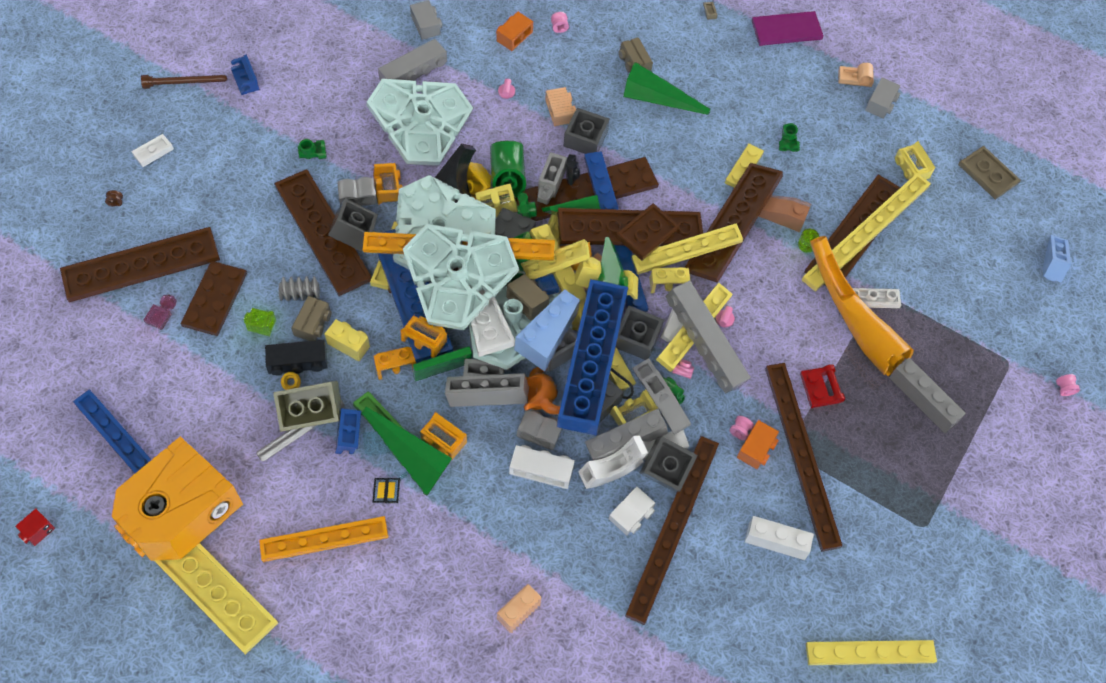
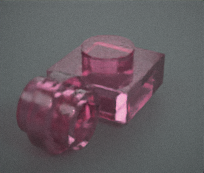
[143,294,177,330]

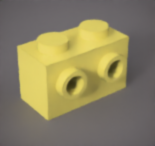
[325,319,370,361]

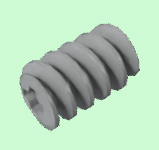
[279,276,320,301]

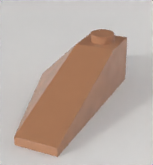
[759,195,811,232]

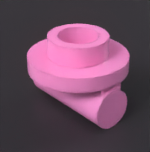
[498,79,515,99]
[716,306,735,328]
[672,360,694,379]

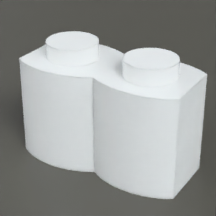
[609,487,655,535]

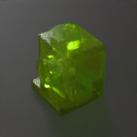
[244,308,276,336]

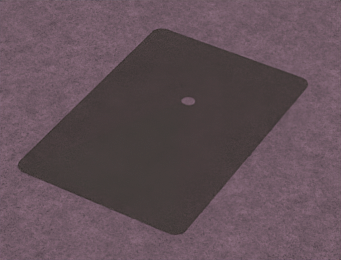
[803,302,1009,527]

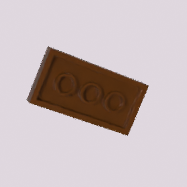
[180,261,247,336]

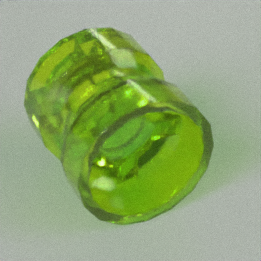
[798,228,820,253]

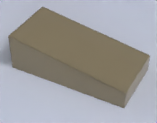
[703,2,718,20]

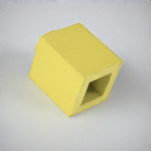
[575,257,601,288]

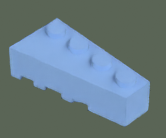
[514,289,580,372]

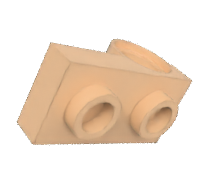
[838,63,874,87]

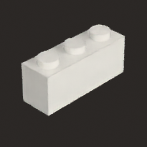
[509,445,575,489]
[745,516,814,560]

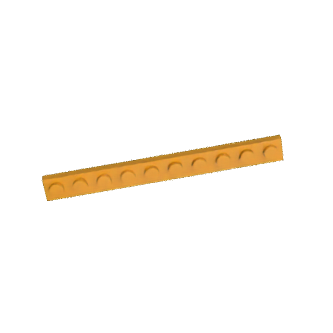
[363,232,555,261]

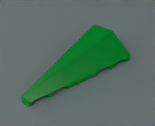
[623,62,711,115]
[362,406,452,496]

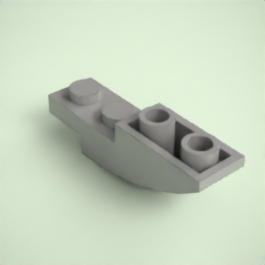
[632,358,691,435]

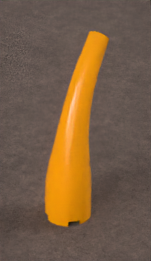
[810,236,914,376]

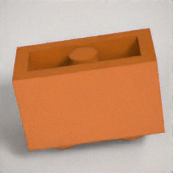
[496,11,533,51]
[737,420,779,470]

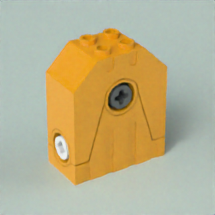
[112,436,243,561]

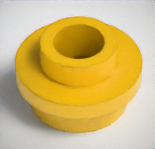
[281,372,301,390]

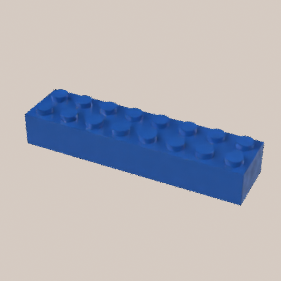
[557,279,628,436]

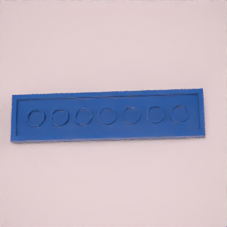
[377,229,453,363]

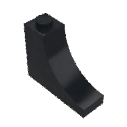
[435,143,476,203]

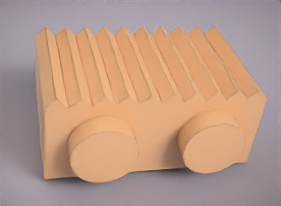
[545,87,576,126]
[497,584,541,633]

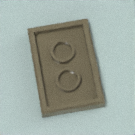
[958,146,1021,200]

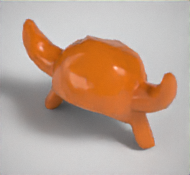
[524,367,560,414]

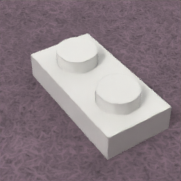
[131,134,174,167]

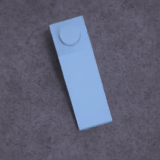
[1043,235,1071,282]

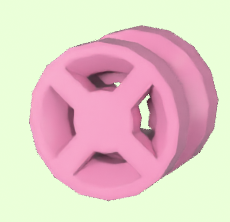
[551,12,569,33]
[1056,374,1080,396]
[729,416,754,440]

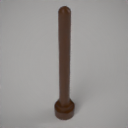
[141,75,227,89]

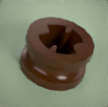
[105,190,123,207]

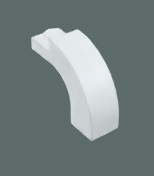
[578,436,648,489]

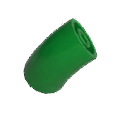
[490,141,526,198]

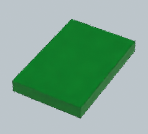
[413,347,472,382]

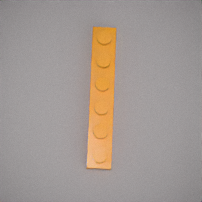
[259,516,389,562]

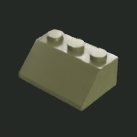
[273,381,341,432]

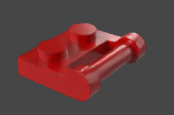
[800,364,846,408]

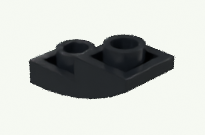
[566,154,580,185]

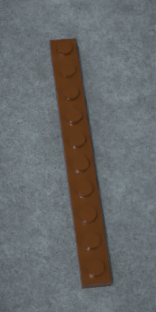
[765,363,843,552]
[625,436,719,625]

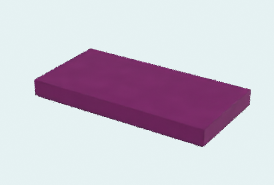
[752,11,824,46]

